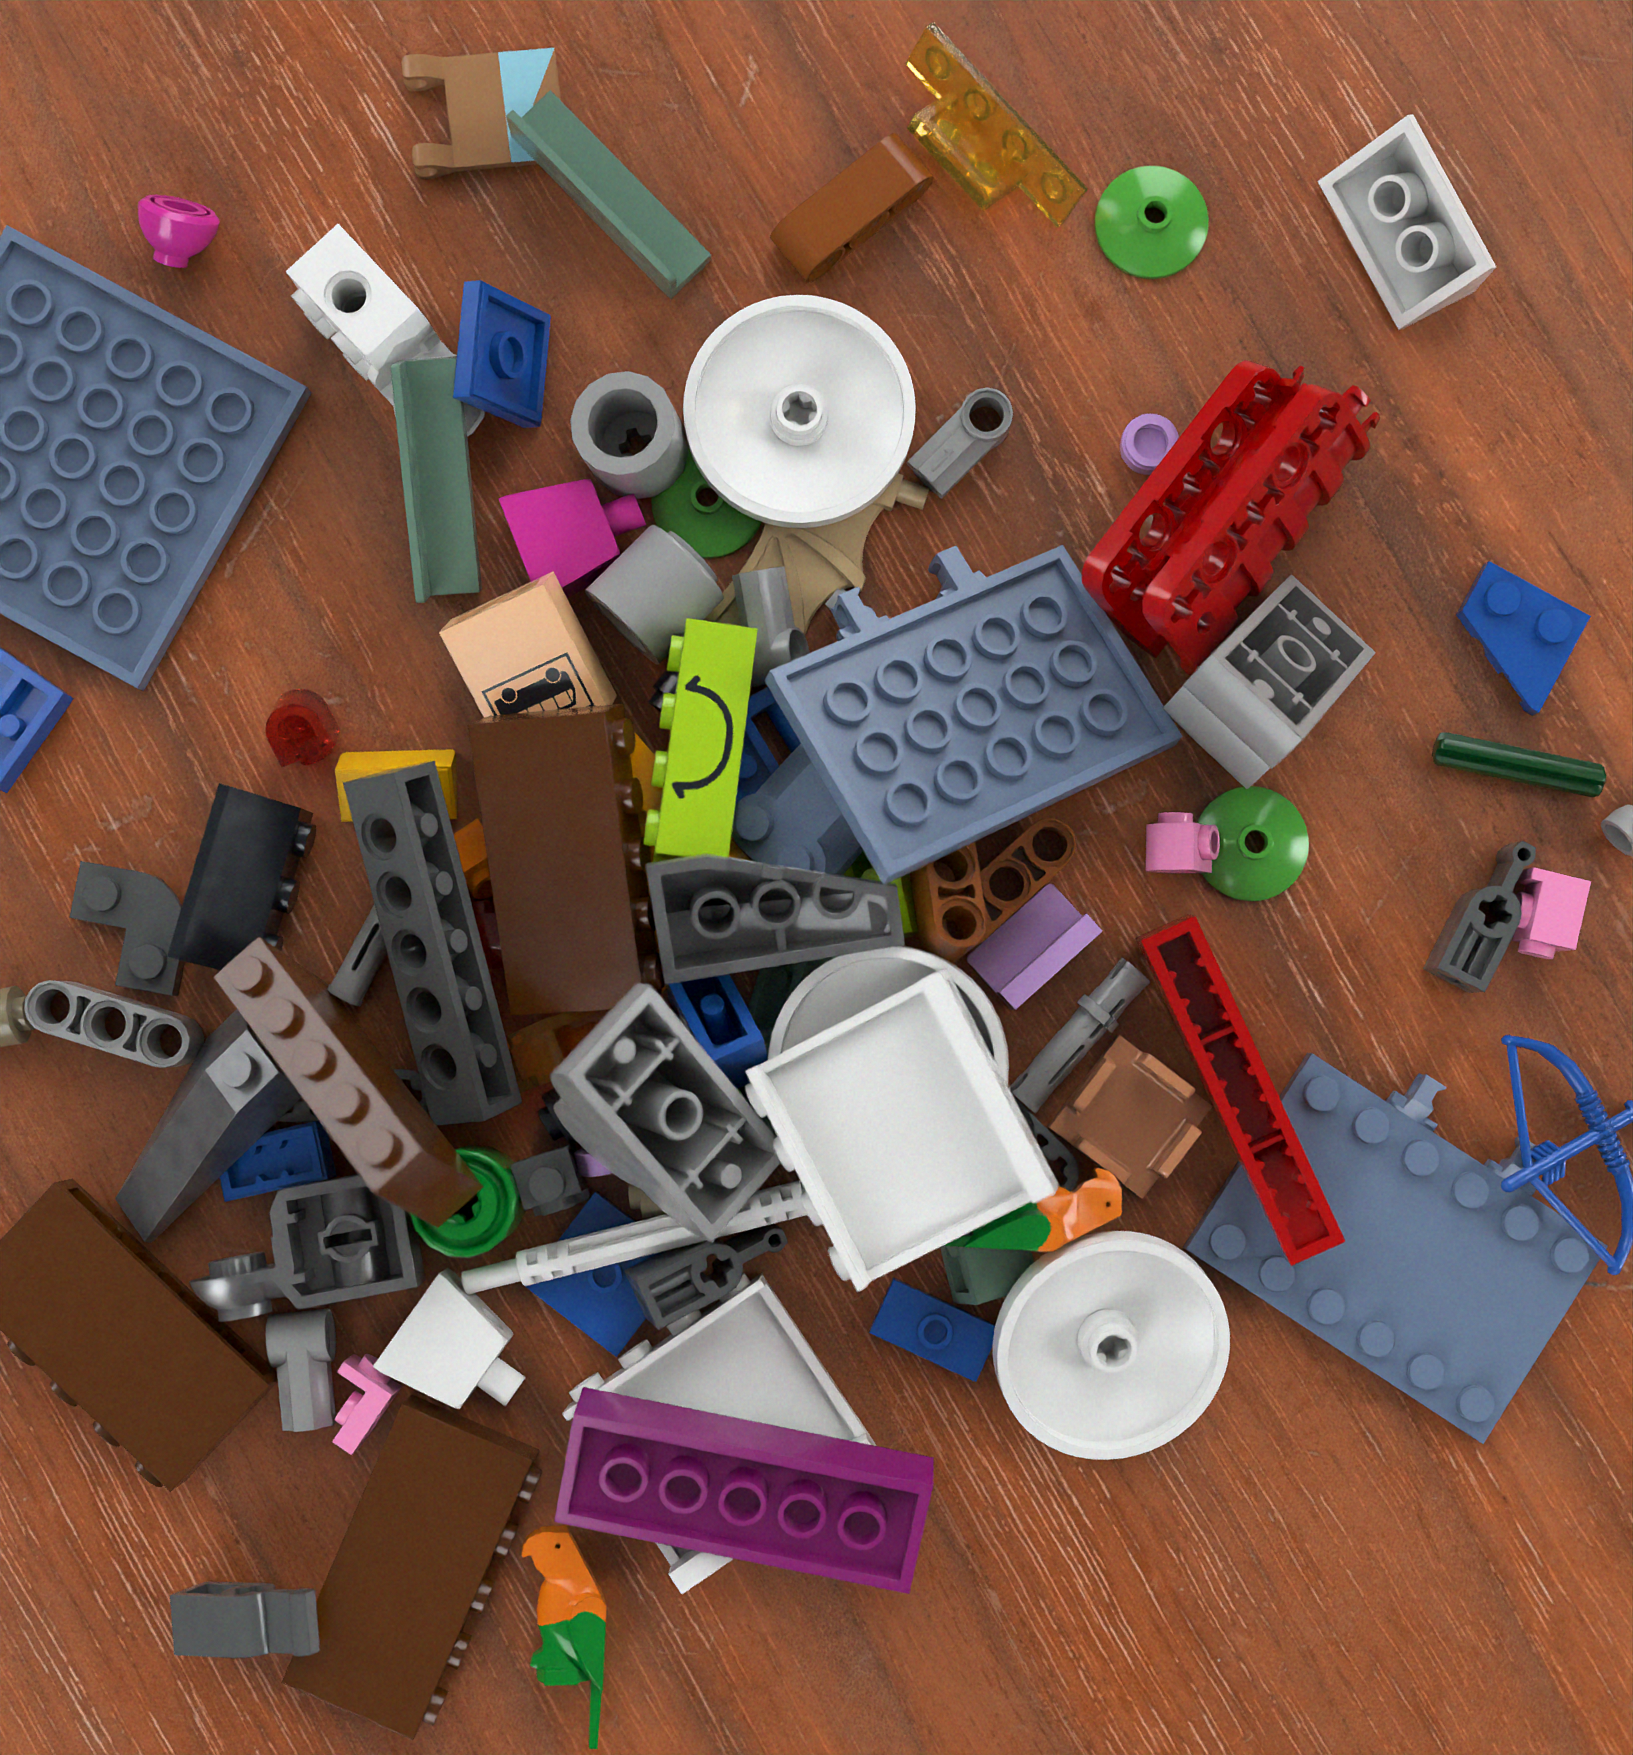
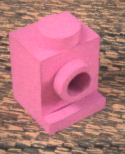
[1513,867,1591,959]

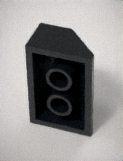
[167,783,316,970]

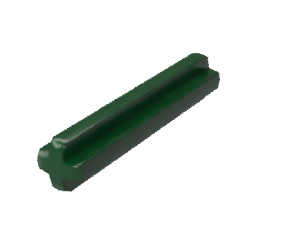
[1432,732,1606,798]

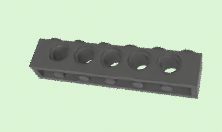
[343,761,522,1125]

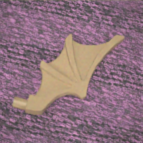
[703,474,930,635]

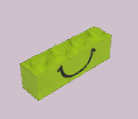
[643,618,758,863]

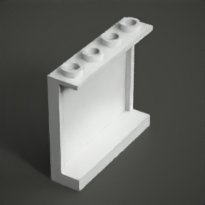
[745,968,1059,1292]
[562,1273,877,1594]

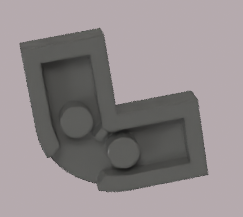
[69,861,185,996]

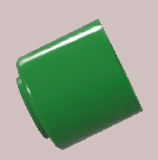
[410,1145,526,1258]

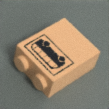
[439,572,617,718]

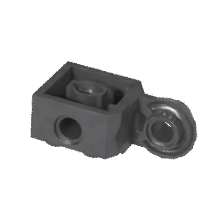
[190,1174,426,1322]

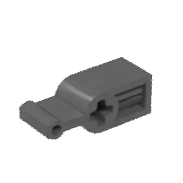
[1423,841,1536,993]
[624,1224,788,1330]
[170,1581,320,1658]

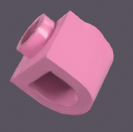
[1146,812,1220,874]

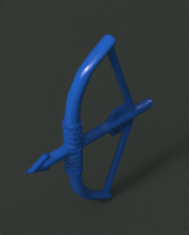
[1501,1035,1633,1275]

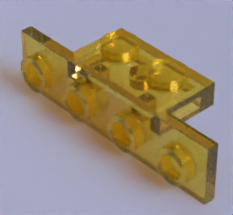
[905,22,1088,228]

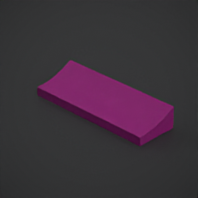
[554,1387,934,1594]

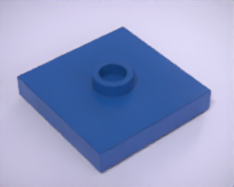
[453,280,551,428]
[525,1191,660,1357]

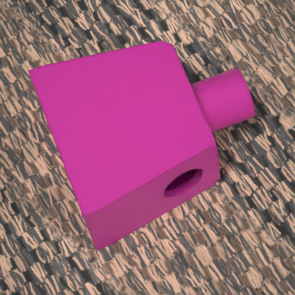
[498,479,646,599]

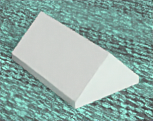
[1318,114,1496,330]

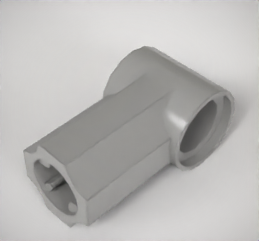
[907,387,1013,499]
[732,566,810,687]
[266,1309,336,1432]

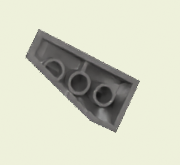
[646,854,905,984]
[115,1009,302,1243]

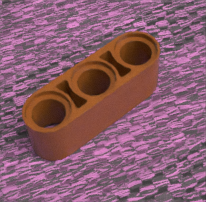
[770,133,934,283]
[942,817,1077,949]
[909,841,987,962]

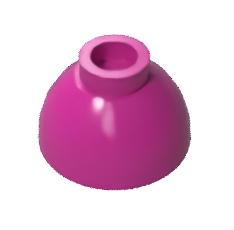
[138,195,220,268]

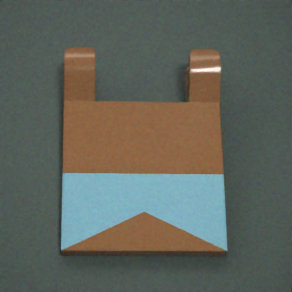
[401,48,561,179]

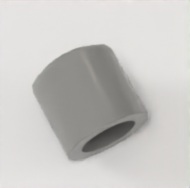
[570,371,689,499]
[585,525,724,664]

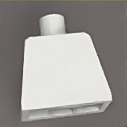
[373,1268,526,1409]

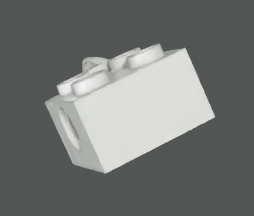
[286,224,485,437]

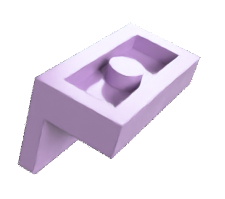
[967,884,1102,1010]

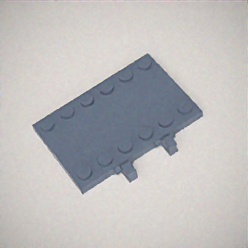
[765,545,1183,884]
[1183,1053,1608,1444]

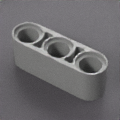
[24,980,204,1068]

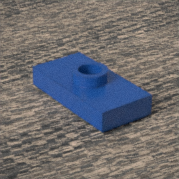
[219,1120,337,1202]
[869,1277,996,1382]

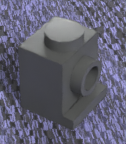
[510,1144,591,1217]

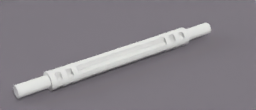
[461,1180,808,1294]

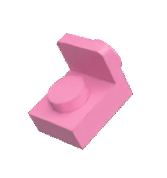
[332,1354,402,1455]

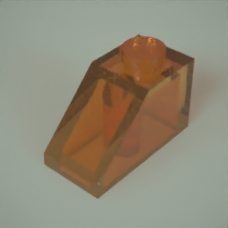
[505,1010,611,1093]

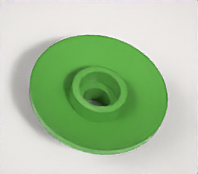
[1095,166,1209,279]
[651,449,762,559]
[1197,786,1309,901]

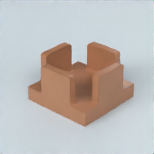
[1047,1035,1213,1199]

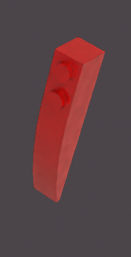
[1135,914,1346,1266]

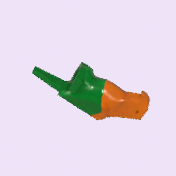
[943,1168,1122,1252]
[521,1525,607,1749]

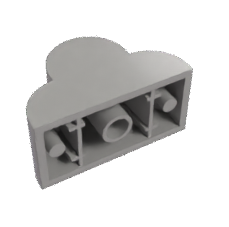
[1162,574,1376,789]
[551,983,781,1242]

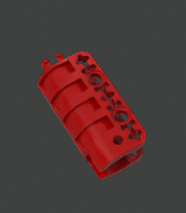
[1082,360,1380,676]

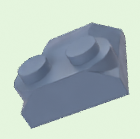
[731,744,864,876]

